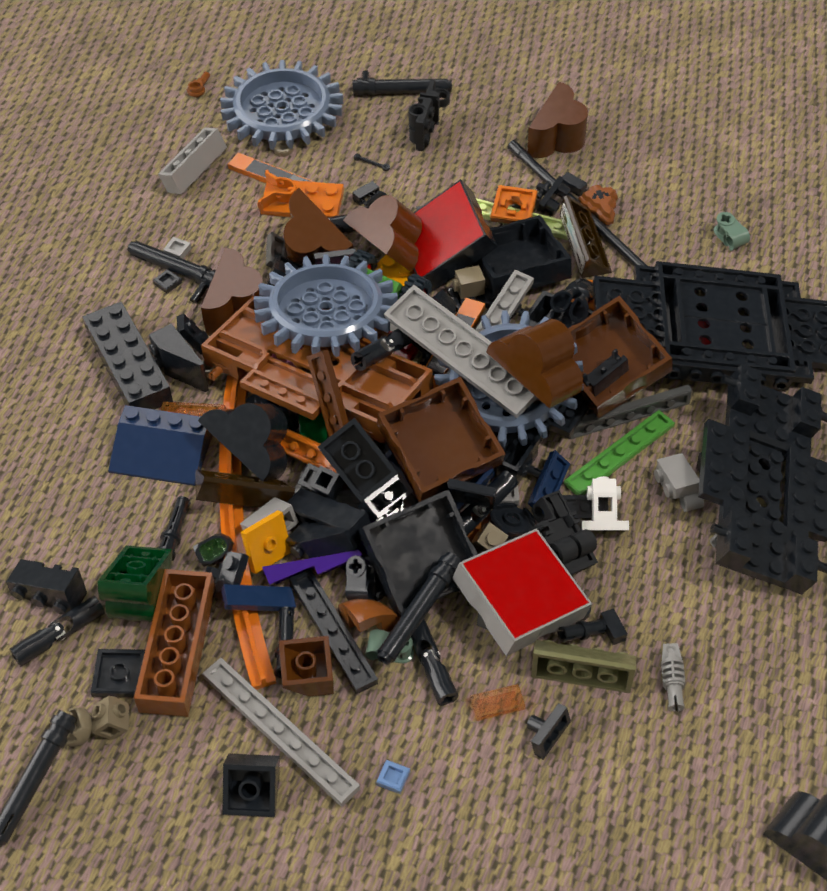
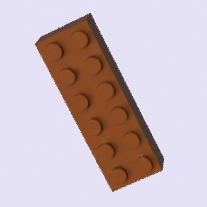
[134,569,215,717]

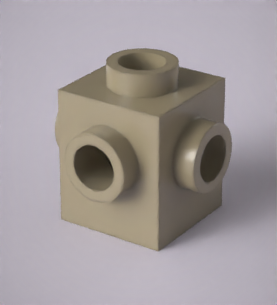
[92,696,130,740]

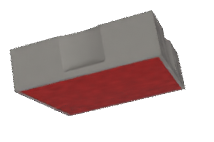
[453,528,592,656]

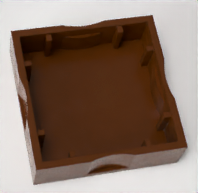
[568,295,673,418]
[376,376,506,502]

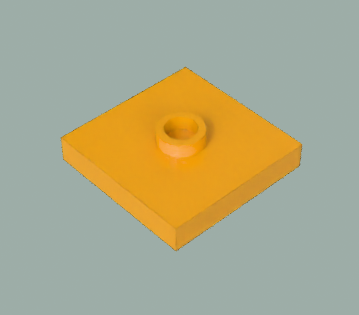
[241,510,291,574]

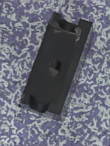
[582,349,629,397]

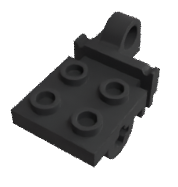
[409,79,450,151]
[529,490,598,575]

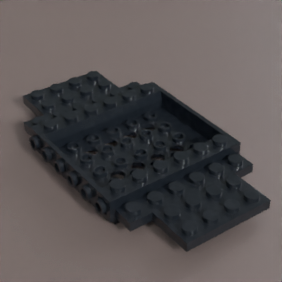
[593,261,827,391]

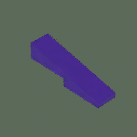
[262,550,363,586]

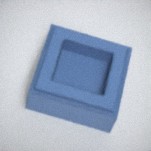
[376,760,410,794]

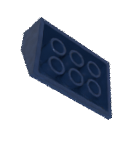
[108,405,213,486]

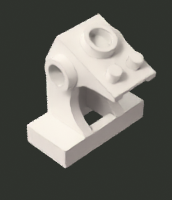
[580,476,629,530]

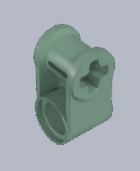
[714,212,750,250]
[365,629,414,663]

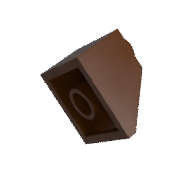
[279,636,334,697]

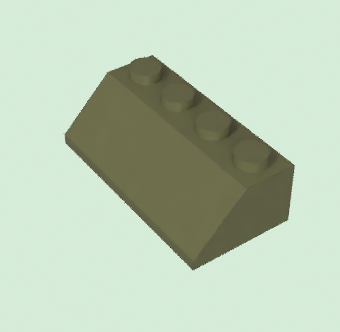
[531,640,636,693]

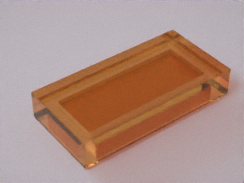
[470,684,526,721]

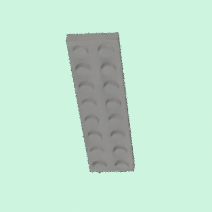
[384,285,537,418]

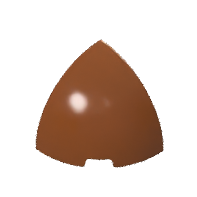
[338,599,400,633]

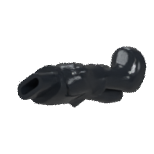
[550,278,594,323]

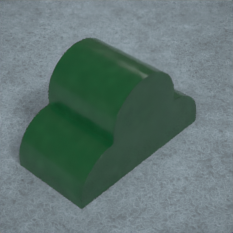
[98,545,172,622]

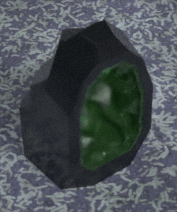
[193,533,234,567]

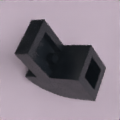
[298,463,345,500]

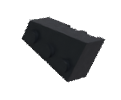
[6,559,87,615]

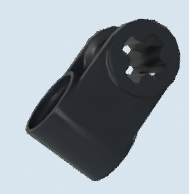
[345,555,377,601]

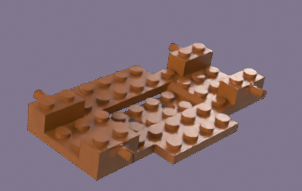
[201,296,433,444]

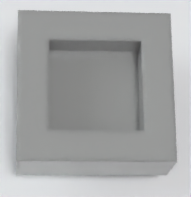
[163,237,192,259]

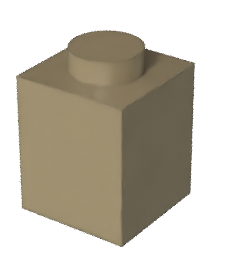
[452,265,485,299]
[471,522,508,552]

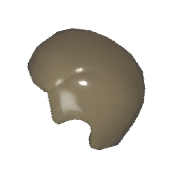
[65,707,93,747]

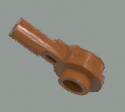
[187,72,210,97]

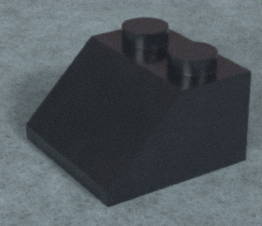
[222,753,280,817]

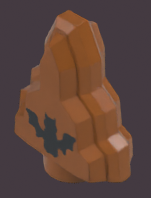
[578,185,618,225]

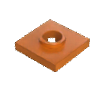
[490,185,538,224]

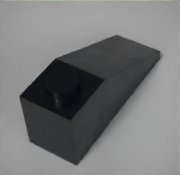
[286,522,358,559]

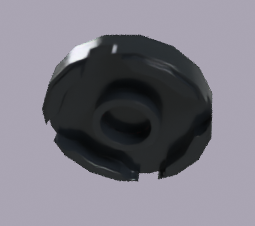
[489,503,535,540]

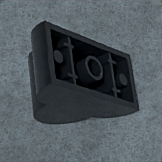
[198,403,288,482]
[763,791,827,881]

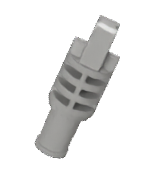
[661,643,686,711]

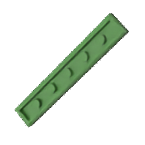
[564,410,675,495]

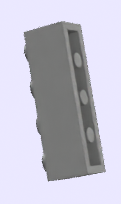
[158,127,227,194]

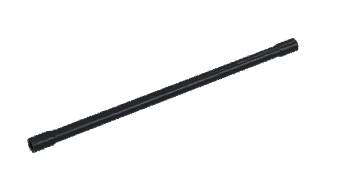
[507,140,648,267]

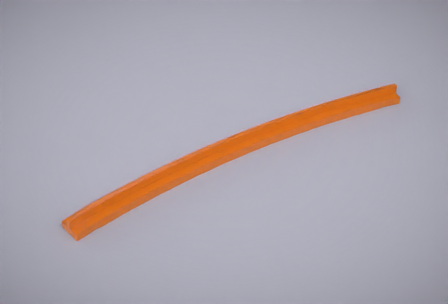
[219,371,277,690]

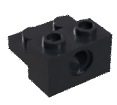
[358,473,419,523]

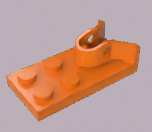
[257,170,344,217]

